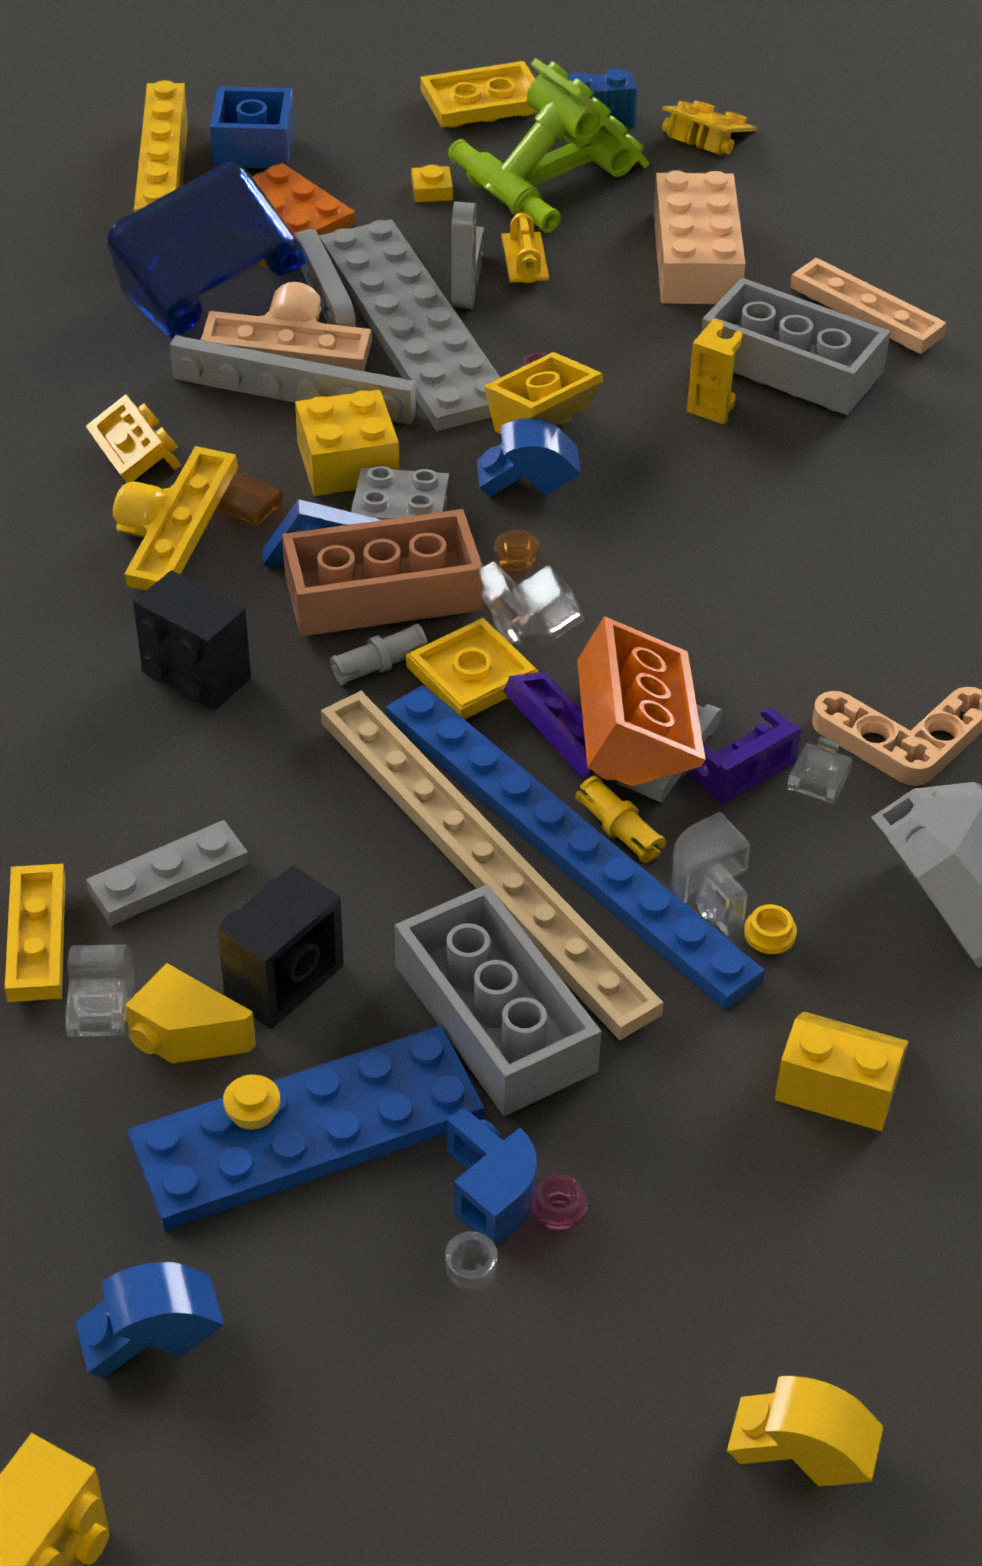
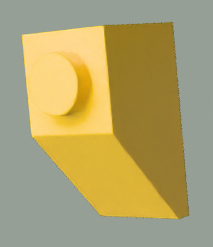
[125,963,256,1064]

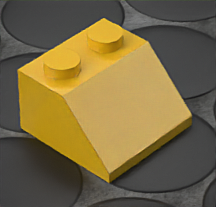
[484,352,604,434]
[774,1011,909,1132]

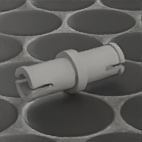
[330,624,428,686]

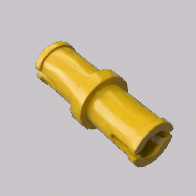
[575,776,666,864]

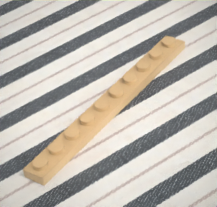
[321,691,664,1040]

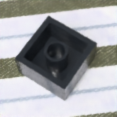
[133,570,251,711]
[217,865,344,1029]

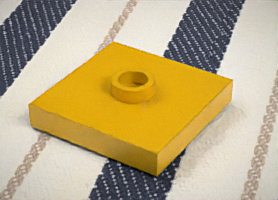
[406,618,539,720]

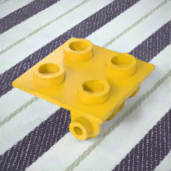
[662,101,757,156]

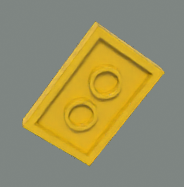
[420,61,538,128]

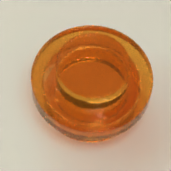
[494,529,539,571]

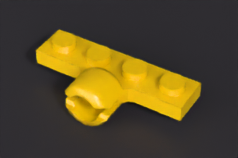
[113,446,238,590]

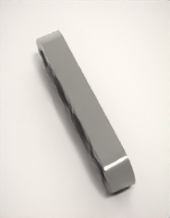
[293,229,356,327]

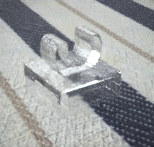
[787,736,853,804]

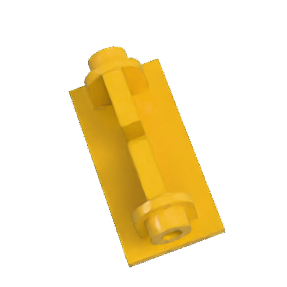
[501,213,549,283]

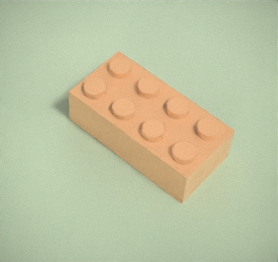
[653,171,745,304]

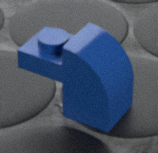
[477,418,581,497]
[447,1107,537,1249]
[75,1262,224,1378]

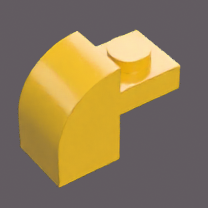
[727,1376,884,1487]

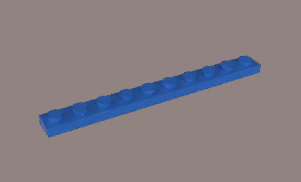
[386,685,765,1010]

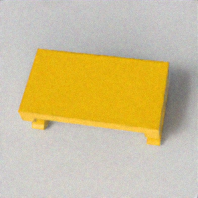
[686,319,742,425]

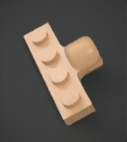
[201,282,372,371]

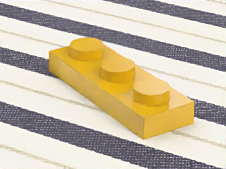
[5,864,66,1002]

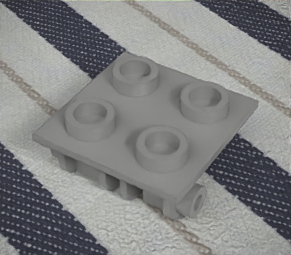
[351,466,449,520]

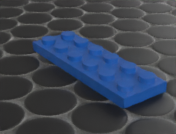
[127,1025,484,1231]

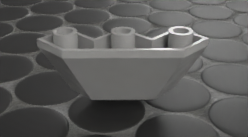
[871,782,982,969]

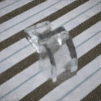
[479,561,585,646]
[670,811,751,936]
[65,944,135,1037]

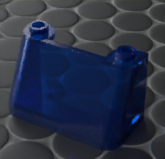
[107,162,306,340]

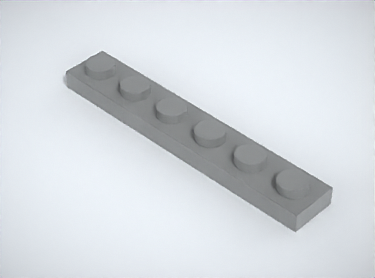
[169,335,416,425]

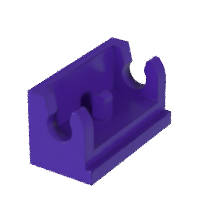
[687,708,801,805]

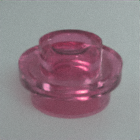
[530,1174,588,1231]

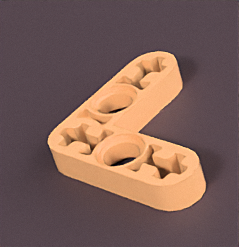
[812,687,982,786]

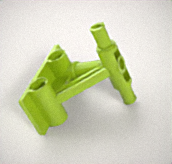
[448,58,650,233]

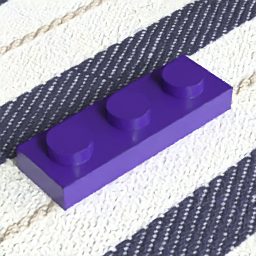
[503,672,601,780]

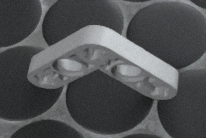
[451,202,485,309]

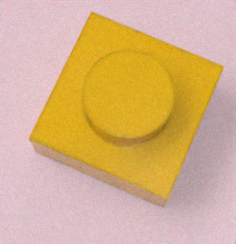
[411,165,453,202]

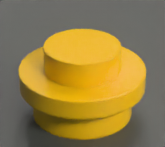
[744,904,797,954]
[223,1075,281,1130]

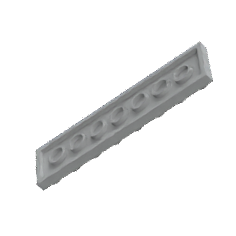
[319,219,501,431]

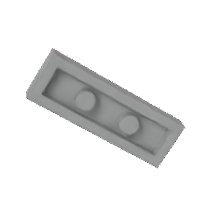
[86,820,249,926]

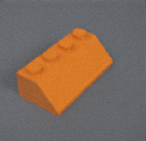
[577,616,706,786]

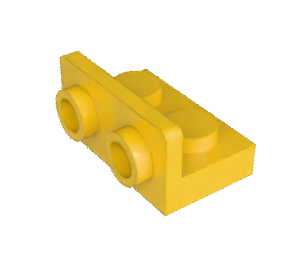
[86,394,181,483]

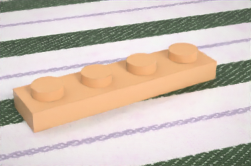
[790,258,947,354]

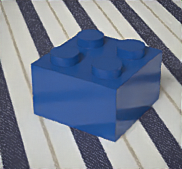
[210,86,295,170]

